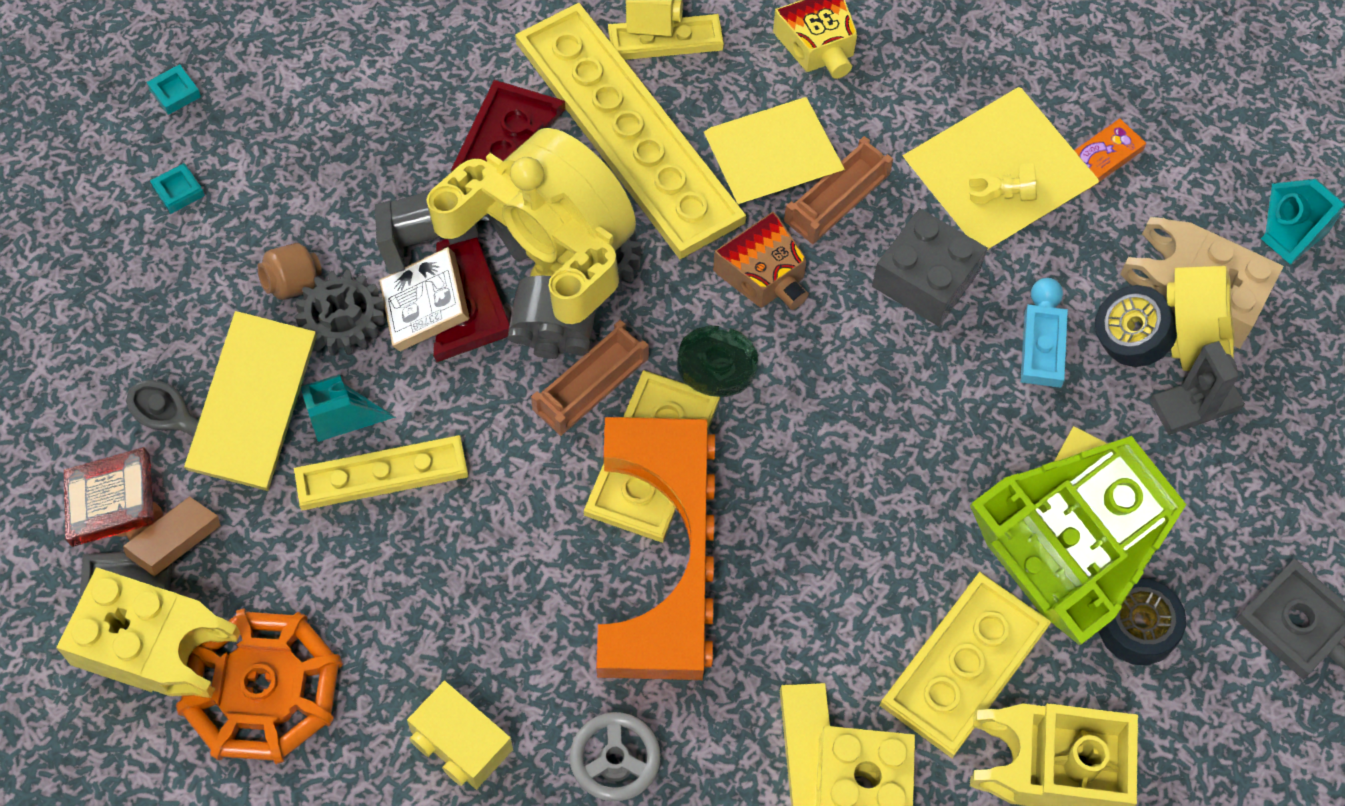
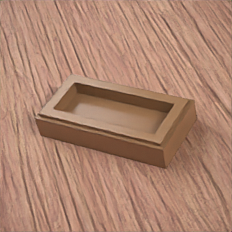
[123,496,221,576]

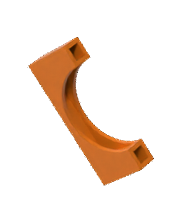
[596,417,715,680]

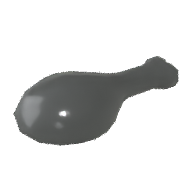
[126,380,199,437]

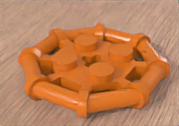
[176,608,343,764]

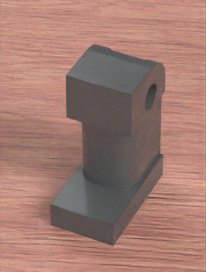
[375,191,479,274]

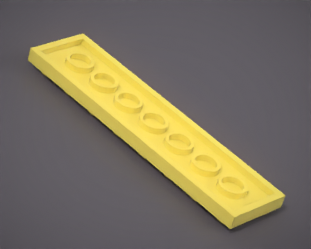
[515,3,746,259]

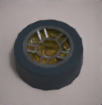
[1098,578,1187,665]

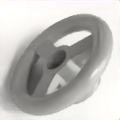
[570,712,661,801]

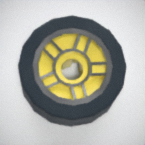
[1095,285,1177,367]

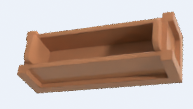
[784,136,893,245]
[531,320,649,436]

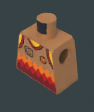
[713,212,809,310]

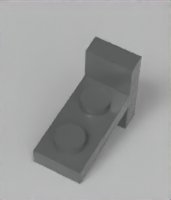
[1150,341,1245,435]

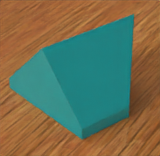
[1261,178,1345,264]
[301,374,396,442]

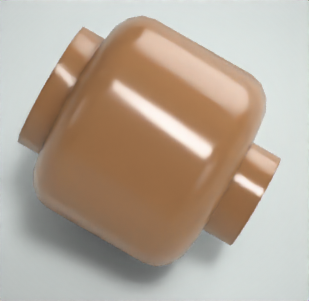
[258,243,321,300]

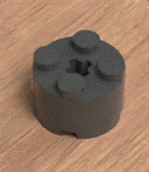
[507,275,596,359]

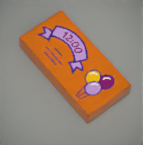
[1074,118,1147,189]

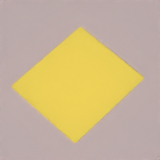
[902,87,1099,250]

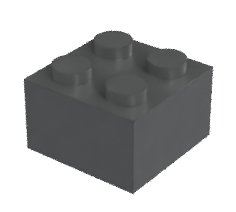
[872,208,988,327]

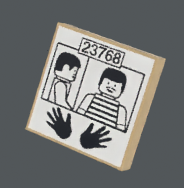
[379,247,470,351]

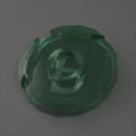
[677,325,758,397]

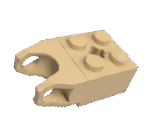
[1120,217,1284,349]

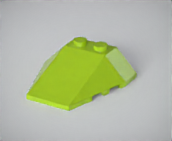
[970,436,1187,645]

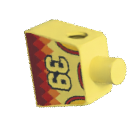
[773,0,857,79]

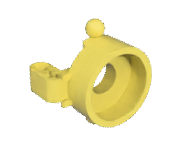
[426,128,636,324]

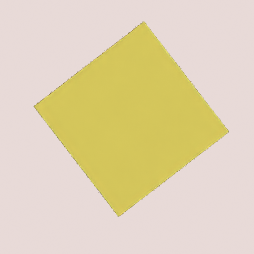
[704,97,845,204]

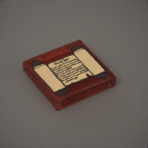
[64,447,154,547]

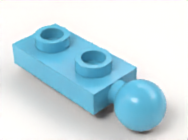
[1020,278,1068,388]

